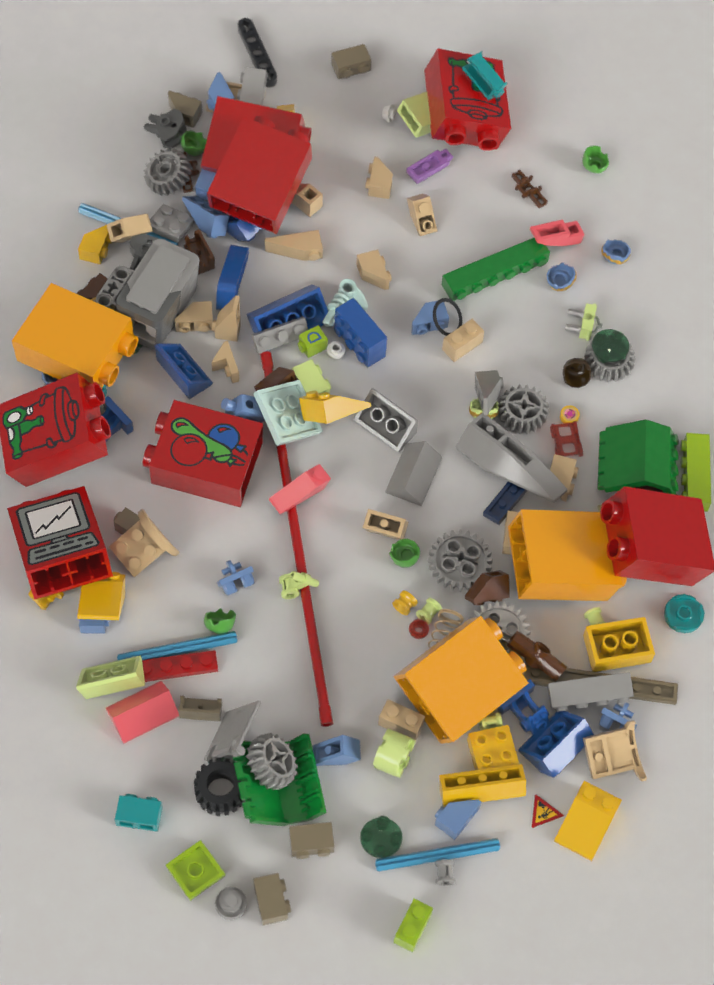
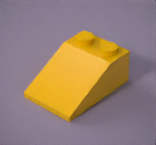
[299,391,371,424]
[77,572,125,620]
[554,781,622,861]

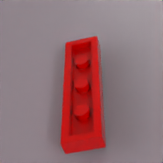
[142,650,218,682]

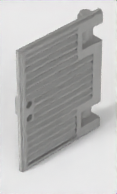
[204,701,261,762]

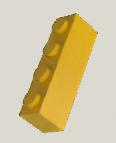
[439,764,526,807]

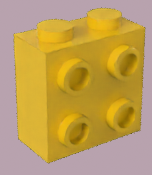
[467,725,519,770]

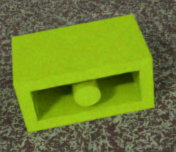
[393,898,433,953]

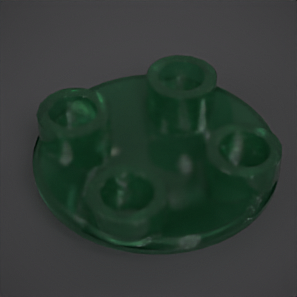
[592,329,630,363]
[360,816,403,858]

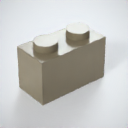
[331,44,371,79]
[289,822,334,859]
[253,873,291,926]

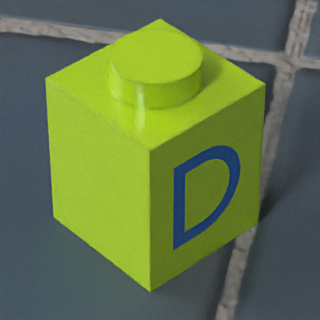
[298,325,328,358]

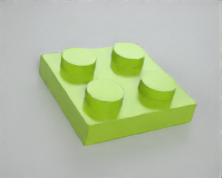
[165,840,225,901]

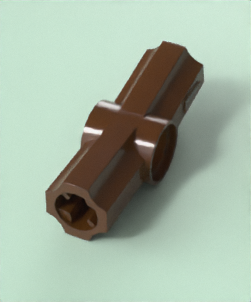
[507,631,567,681]

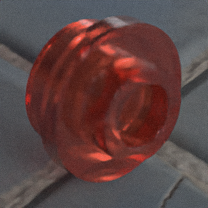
[409,619,429,639]

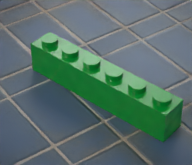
[441,238,550,301]

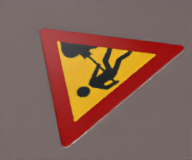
[532,795,564,828]

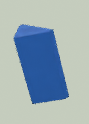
[155,344,213,400]

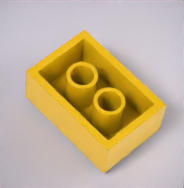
[583,617,655,672]

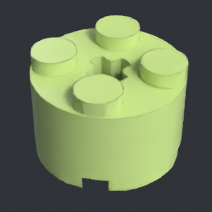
[373,729,416,778]

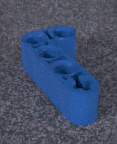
[216,245,249,310]

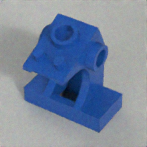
[101,396,134,442]
[497,679,550,735]

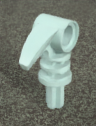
[323,279,368,328]

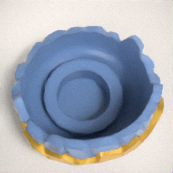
[601,239,631,264]
[547,262,577,291]

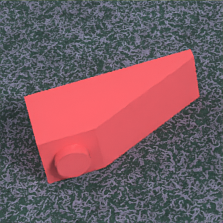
[269,464,331,515]

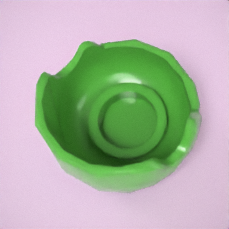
[181,131,207,156]
[582,145,609,173]
[389,539,420,568]
[204,608,236,634]

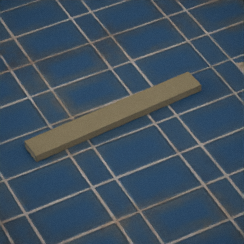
[523,662,678,705]

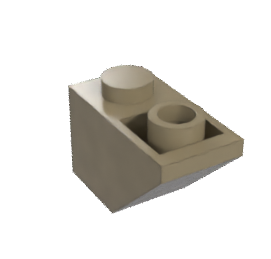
[168,90,202,128]

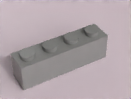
[237,67,268,106]
[547,672,634,712]

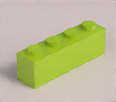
[680,433,711,512]

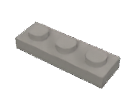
[251,317,308,354]

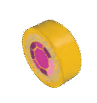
[560,405,579,425]

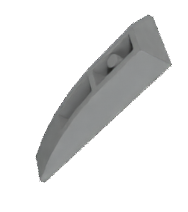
[456,412,567,503]

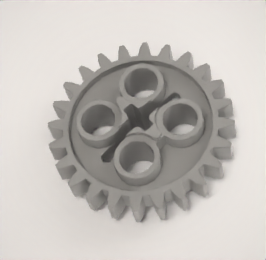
[428,530,493,592]
[469,601,531,657]

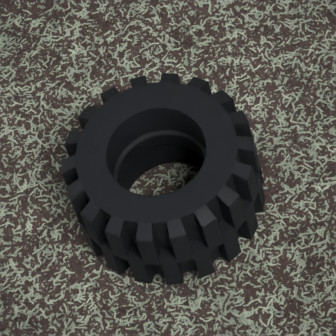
[194,758,243,816]

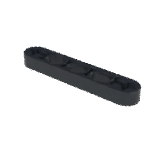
[238,18,277,87]

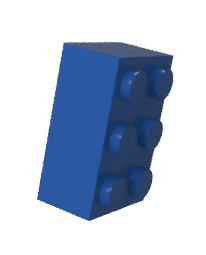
[334,298,387,368]

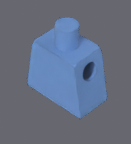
[221,394,265,423]

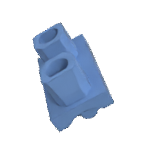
[217,560,254,596]
[599,703,637,731]

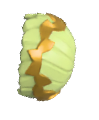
[469,398,499,419]

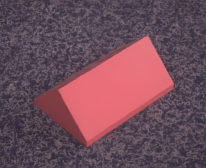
[106,681,179,744]

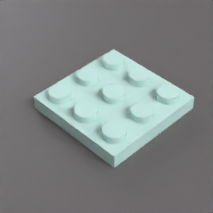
[253,380,323,446]

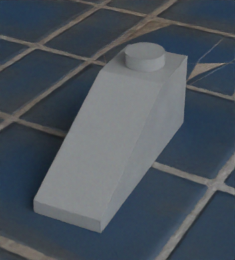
[475,370,504,415]

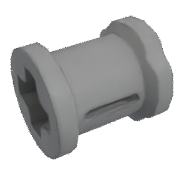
[435,859,455,886]

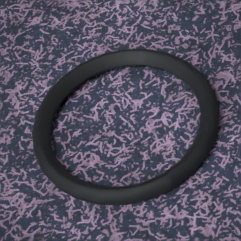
[433,298,463,336]

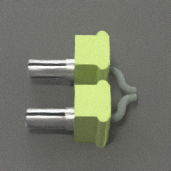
[565,303,603,341]

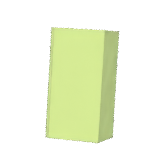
[76,655,145,699]

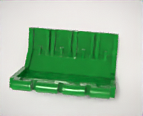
[597,419,679,495]
[232,733,327,826]

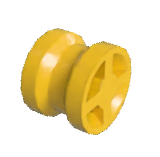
[392,590,418,616]

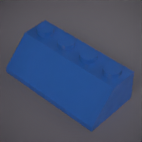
[246,284,328,351]

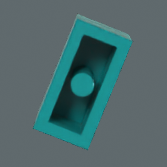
[115,794,163,832]

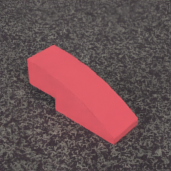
[530,219,585,246]

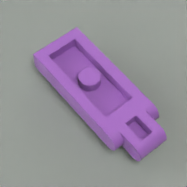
[406,149,453,184]

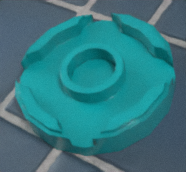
[664,594,705,633]

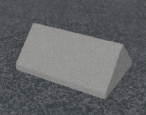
[353,388,418,452]
[385,441,442,506]

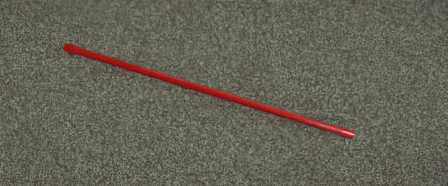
[260,351,333,727]

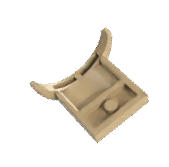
[109,509,179,577]
[583,720,647,781]

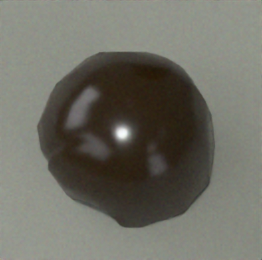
[563,358,591,388]

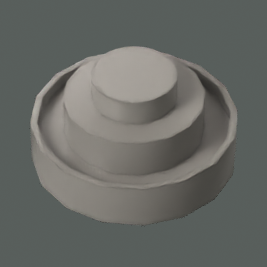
[215,887,247,920]

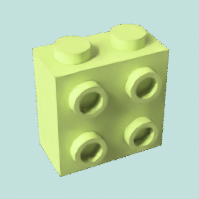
[397,92,431,138]

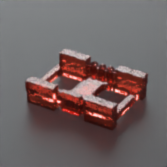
[550,421,583,457]

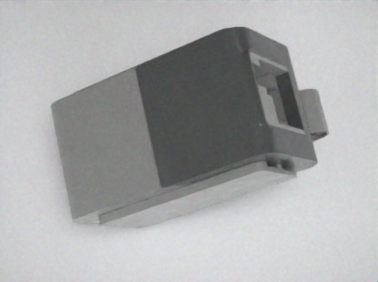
[95,239,200,349]

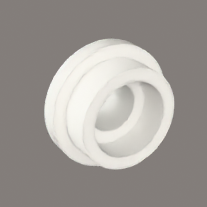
[382,104,397,122]
[327,341,345,360]

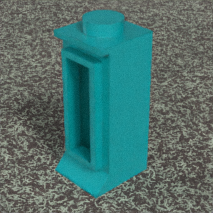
[462,51,508,100]

